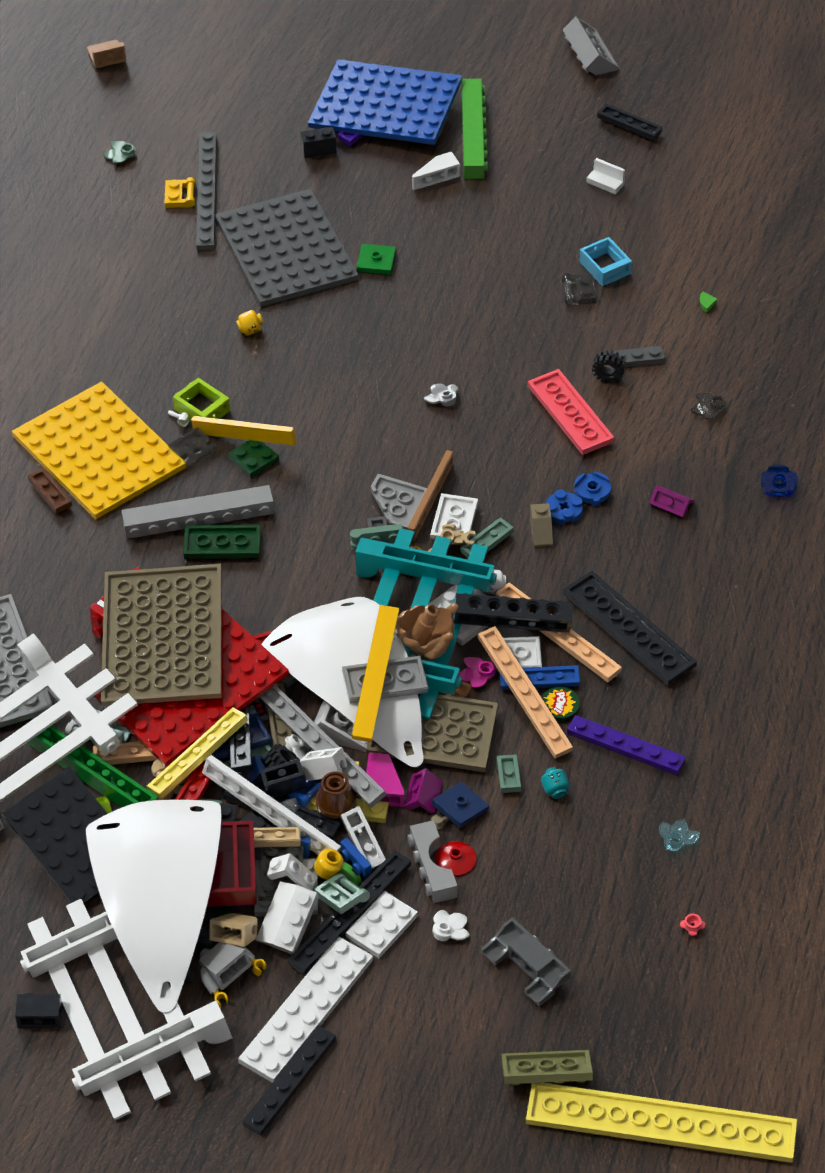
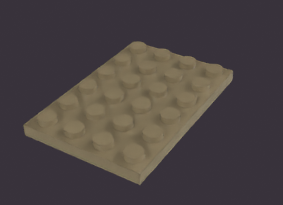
[366,693,498,772]

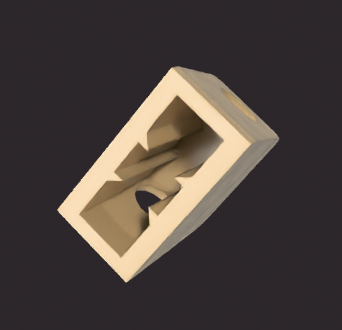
[210,913,258,947]

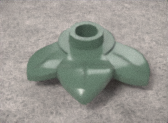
[103,141,136,163]

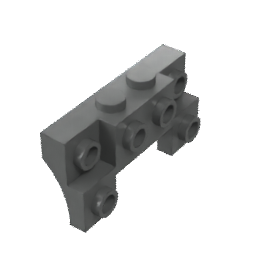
[481,917,571,1006]

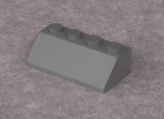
[563,16,619,75]

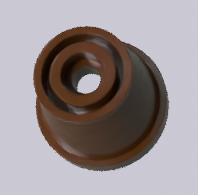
[315,771,356,819]

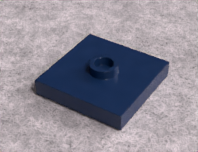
[432,782,490,828]

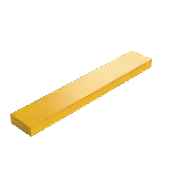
[191,416,297,446]

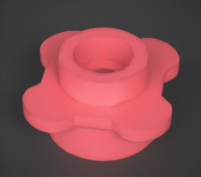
[680,914,705,936]

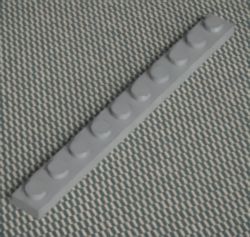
[258,685,387,808]

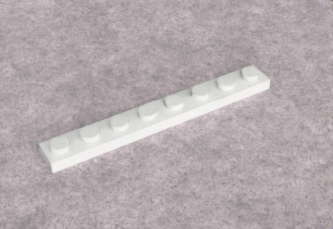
[202,755,341,855]

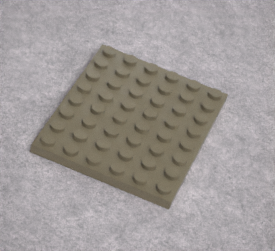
[101,564,222,706]

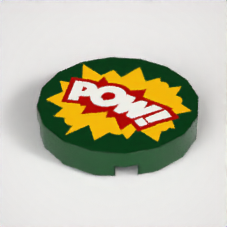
[541,687,580,722]

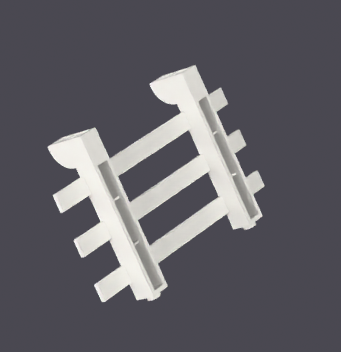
[0,633,138,830]
[20,899,232,1120]

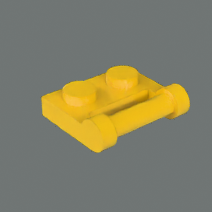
[165,177,196,208]

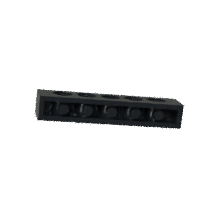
[453,593,572,633]

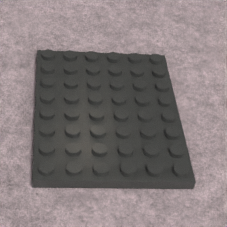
[215,189,359,307]

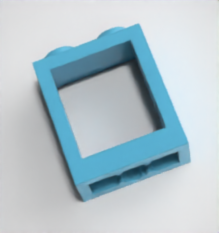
[579,237,632,286]

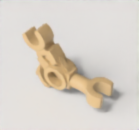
[428,524,476,552]

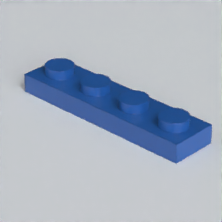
[499,665,580,690]

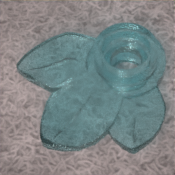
[658,819,700,851]

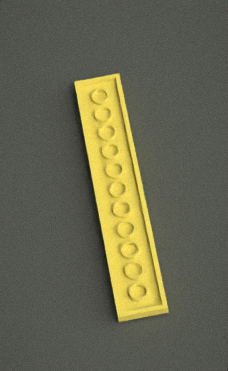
[526,1083,797,1163]

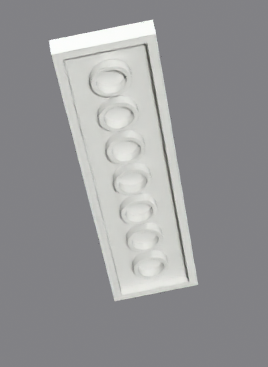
[238,937,373,1083]

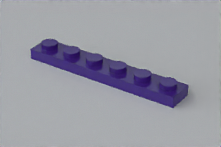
[567,715,686,776]

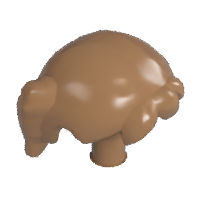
[396,603,459,661]

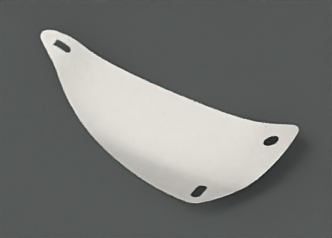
[262,597,423,767]
[86,800,221,1013]

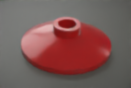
[435,841,476,877]

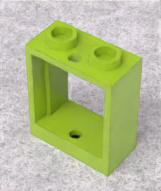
[173,378,230,421]

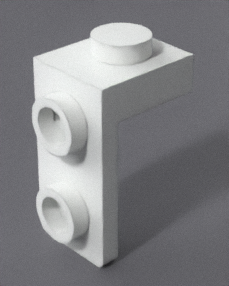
[267,853,317,891]

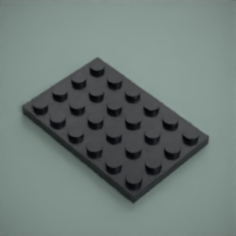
[2,766,118,905]

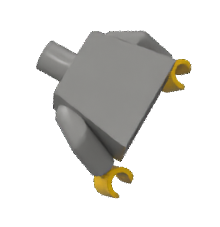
[199,942,266,1008]

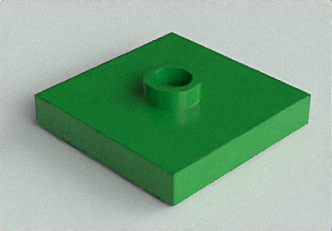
[356,244,396,275]

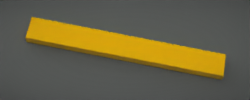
[352,605,399,743]

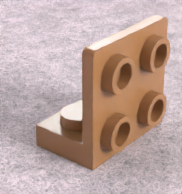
[87,40,126,68]

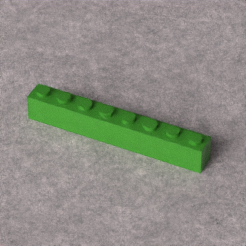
[462,79,488,179]

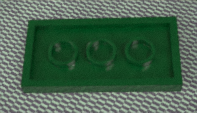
[183,525,261,559]

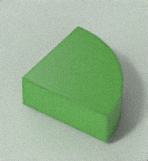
[700,292,717,313]
[340,862,362,887]

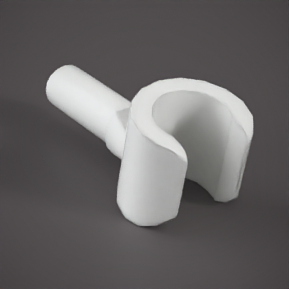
[168,410,190,427]

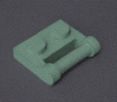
[314,873,370,914]

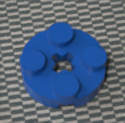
[574,472,611,506]
[546,490,583,524]

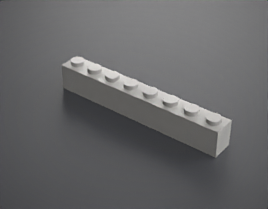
[121,485,274,539]

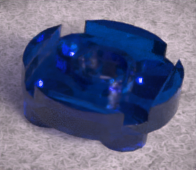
[760,465,798,497]

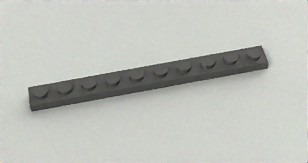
[196,132,216,251]

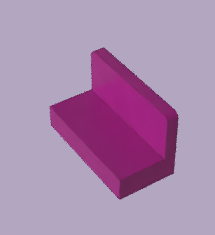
[649,486,695,517]
[404,769,443,814]

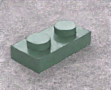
[497,754,521,793]

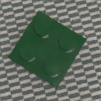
[227,440,279,478]

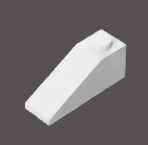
[412,152,460,190]
[341,806,386,869]

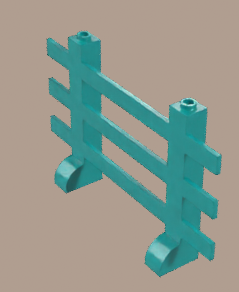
[355,529,497,720]

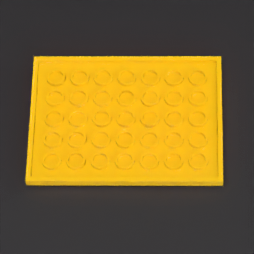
[12,381,186,520]

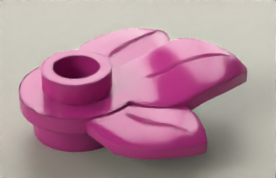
[459,657,496,688]

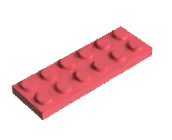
[528,369,614,455]

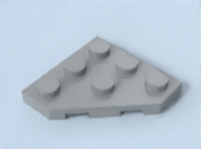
[371,474,427,530]

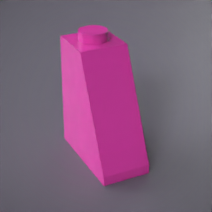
[366,753,405,807]

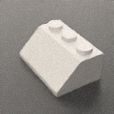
[256,882,319,955]

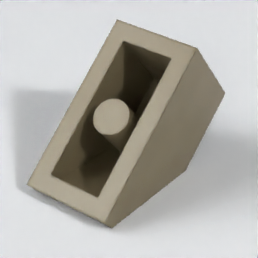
[530,503,553,548]

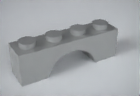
[407,820,457,903]

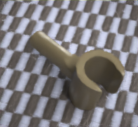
[431,814,449,830]

